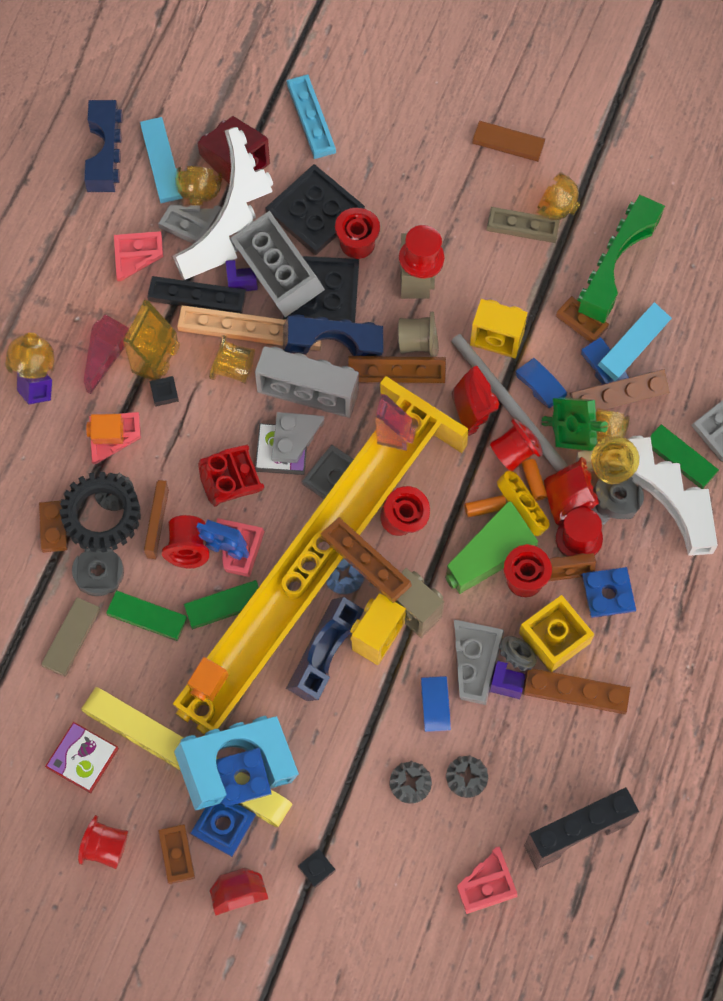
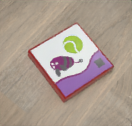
[45,722,119,794]

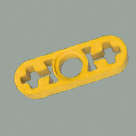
[497,471,550,536]

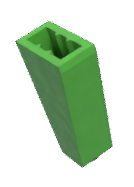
[445,501,538,594]

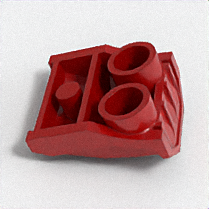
[452,366,499,436]
[198,444,265,507]
[544,457,599,526]
[210,868,268,916]

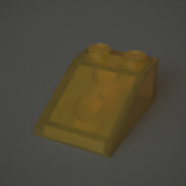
[123,300,180,380]

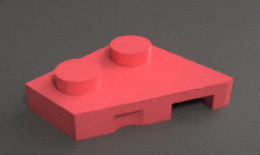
[114,231,163,281]
[89,412,141,464]
[217,518,265,577]
[457,846,517,914]

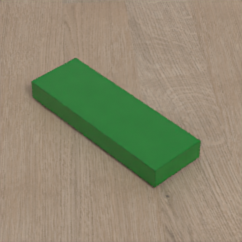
[650,424,719,489]
[184,580,259,630]
[106,590,188,641]

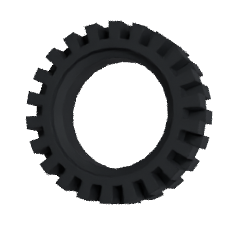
[60,472,141,553]

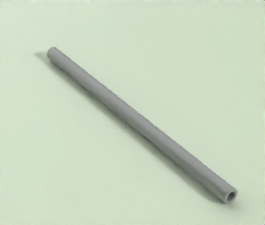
[451,334,610,525]

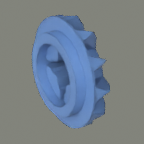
[326,558,364,594]

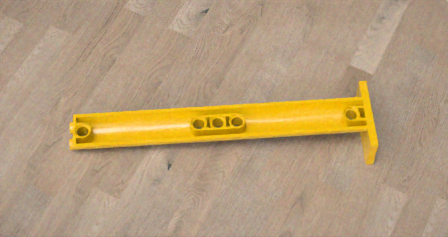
[173,376,468,735]

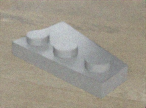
[454,620,504,705]

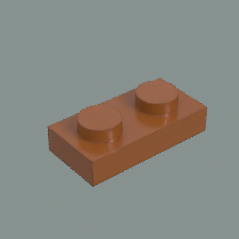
[556,296,609,343]
[39,500,68,553]
[549,553,596,581]
[158,824,195,884]

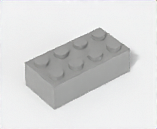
[231,211,325,317]
[255,346,359,418]

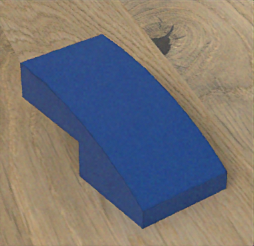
[581,337,629,384]
[515,358,567,408]
[421,676,451,732]

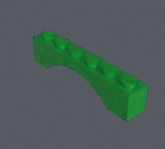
[577,194,665,324]

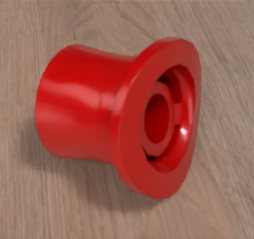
[335,208,380,259]
[399,225,445,279]
[490,418,543,472]
[380,486,430,536]
[555,507,603,557]
[162,515,210,569]
[504,544,552,598]
[78,815,129,869]

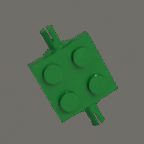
[541,397,608,451]

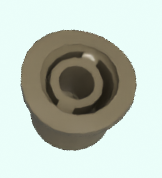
[398,312,439,357]

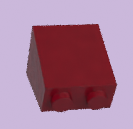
[197,116,270,185]

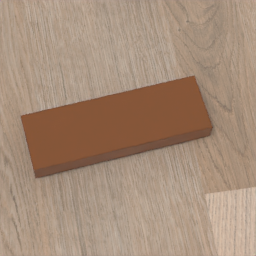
[472,120,545,162]
[144,480,169,560]

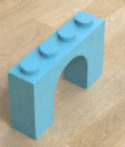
[174,716,299,811]

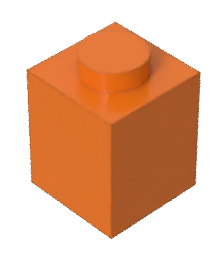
[86,414,124,444]
[187,657,229,702]

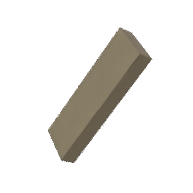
[486,207,560,243]
[41,597,101,677]

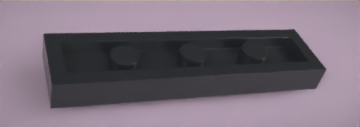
[147,276,246,314]

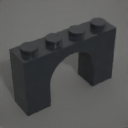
[524,787,639,870]

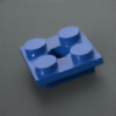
[197,520,250,560]
[582,567,636,618]
[216,748,272,807]
[190,800,256,857]

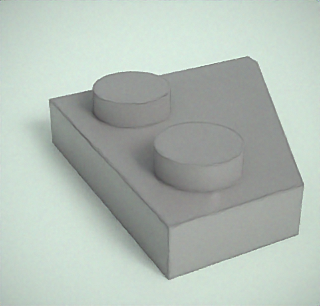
[158,205,222,244]
[691,400,723,462]
[272,412,324,463]

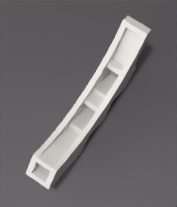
[173,127,273,279]
[575,436,718,556]

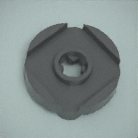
[593,472,644,519]
[72,547,124,596]

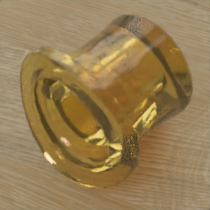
[209,335,255,384]
[591,436,640,484]

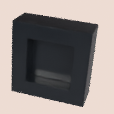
[149,376,179,407]
[298,849,336,888]

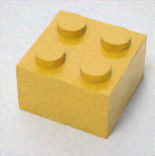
[470,299,528,359]
[350,593,406,665]
[519,595,594,672]

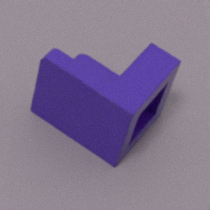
[226,260,258,291]
[17,366,52,405]
[490,661,526,699]

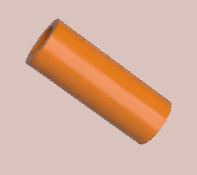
[522,459,547,501]
[464,495,506,518]

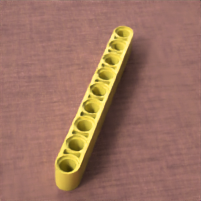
[81,687,293,828]

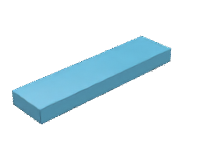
[286,74,336,159]
[140,117,183,204]
[598,302,672,381]

